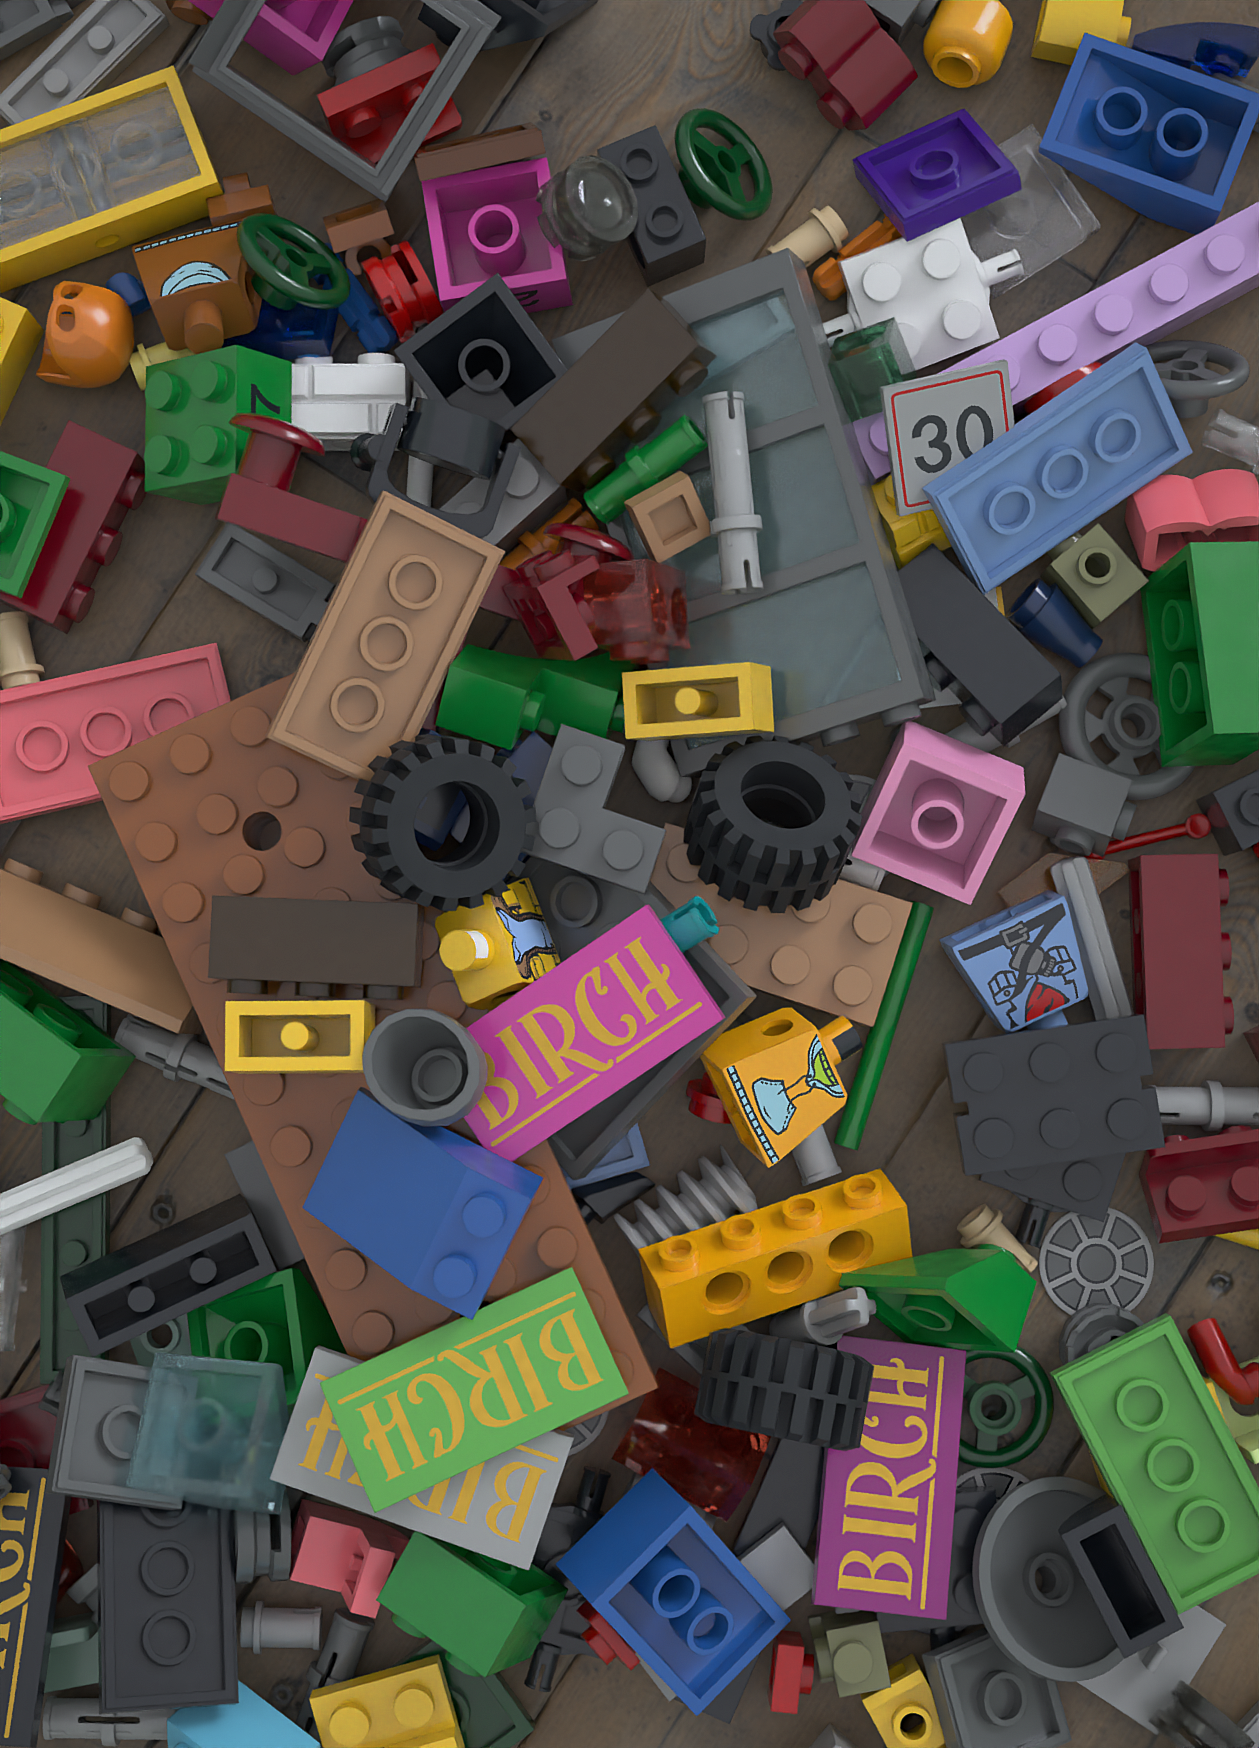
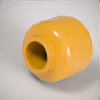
[923,0,1013,88]

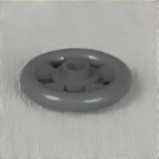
[1058,653,1196,801]

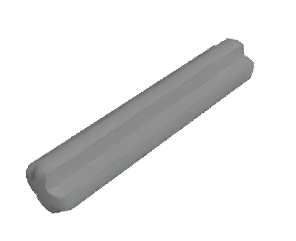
[1050,856,1134,1020]

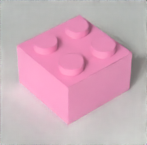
[851,721,1026,905]

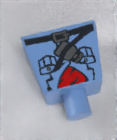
[939,889,1088,1033]

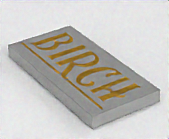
[270,1345,574,1571]

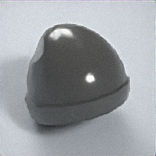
[362,1008,488,1127]

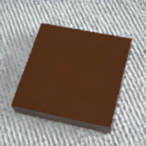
[414,122,546,182]

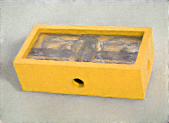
[0,65,225,293]

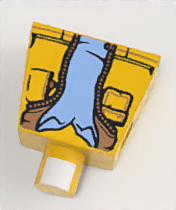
[435,878,561,1011]

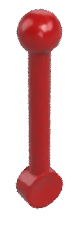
[1084,813,1211,864]

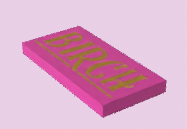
[464,904,726,1162]

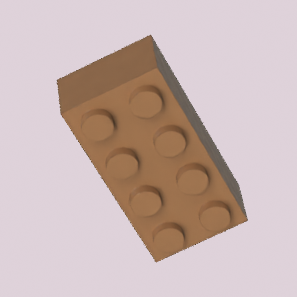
[650,823,913,1028]

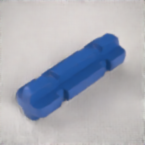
[313,243,398,353]

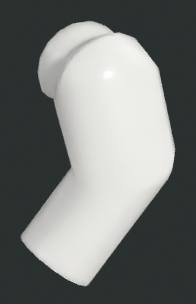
[632,740,692,803]

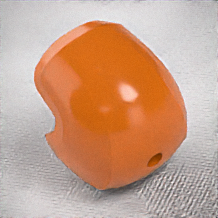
[36,281,135,389]

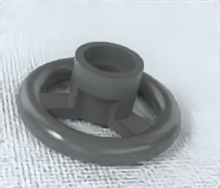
[1144,340,1250,418]

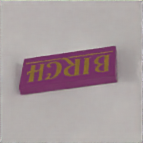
[811,1335,966,1620]

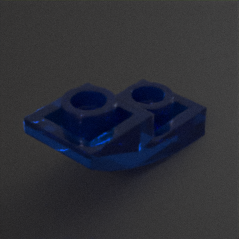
[1129,22,1259,78]

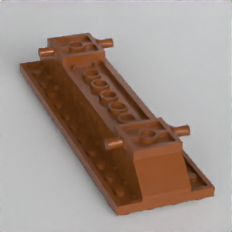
[88,672,658,1431]

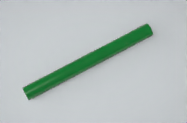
[834,901,934,1151]

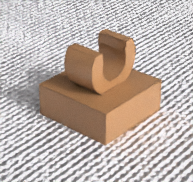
[624,471,710,564]

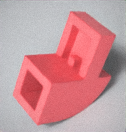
[289,1499,410,1618]

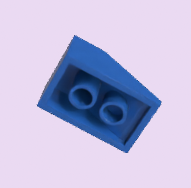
[1038,33,1259,235]
[302,1087,543,1320]
[556,1468,791,1716]

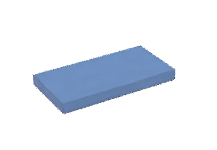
[922,342,1193,595]

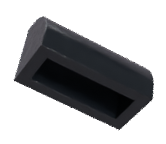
[1058,1494,1184,1659]

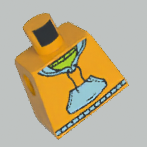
[700,1008,863,1168]

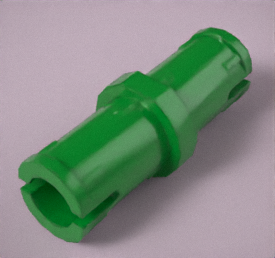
[583,414,708,525]

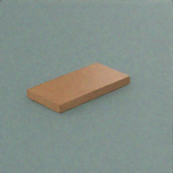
[265,491,505,781]

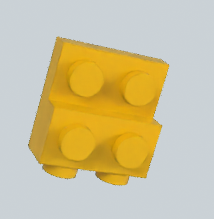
[309,1655,465,1748]

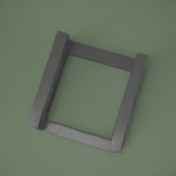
[188,0,502,203]

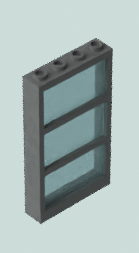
[552,248,936,778]

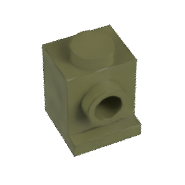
[808,1610,891,1698]

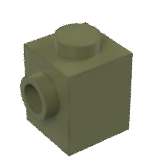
[1040,523,1149,630]

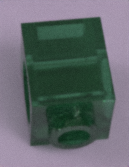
[828,317,917,422]

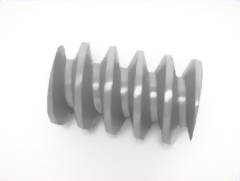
[613,1145,758,1258]

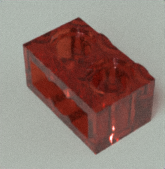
[583,559,690,664]
[611,1367,771,1523]

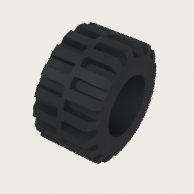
[349,734,537,911]
[684,735,862,913]
[694,1328,874,1451]

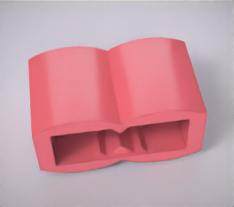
[1125,469,1259,572]

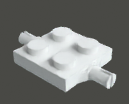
[822,218,1024,383]

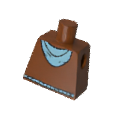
[132,218,262,354]

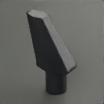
[571,1172,655,1226]

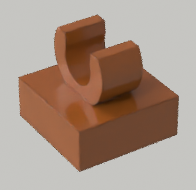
[206,172,284,241]
[323,199,394,276]

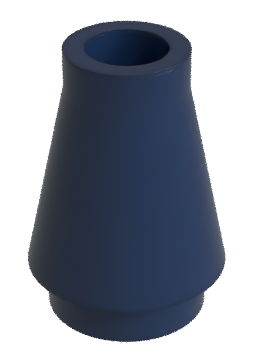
[1006,578,1103,668]

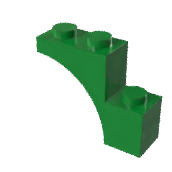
[435,642,644,750]

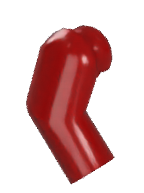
[1187,1318,1259,1406]

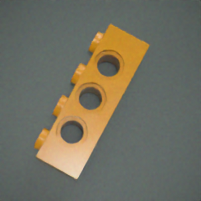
[638,1168,912,1349]

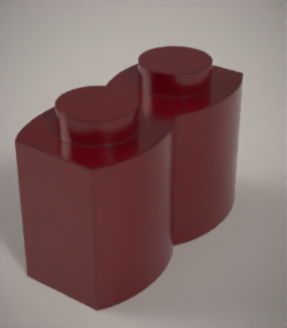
[773,0,918,131]

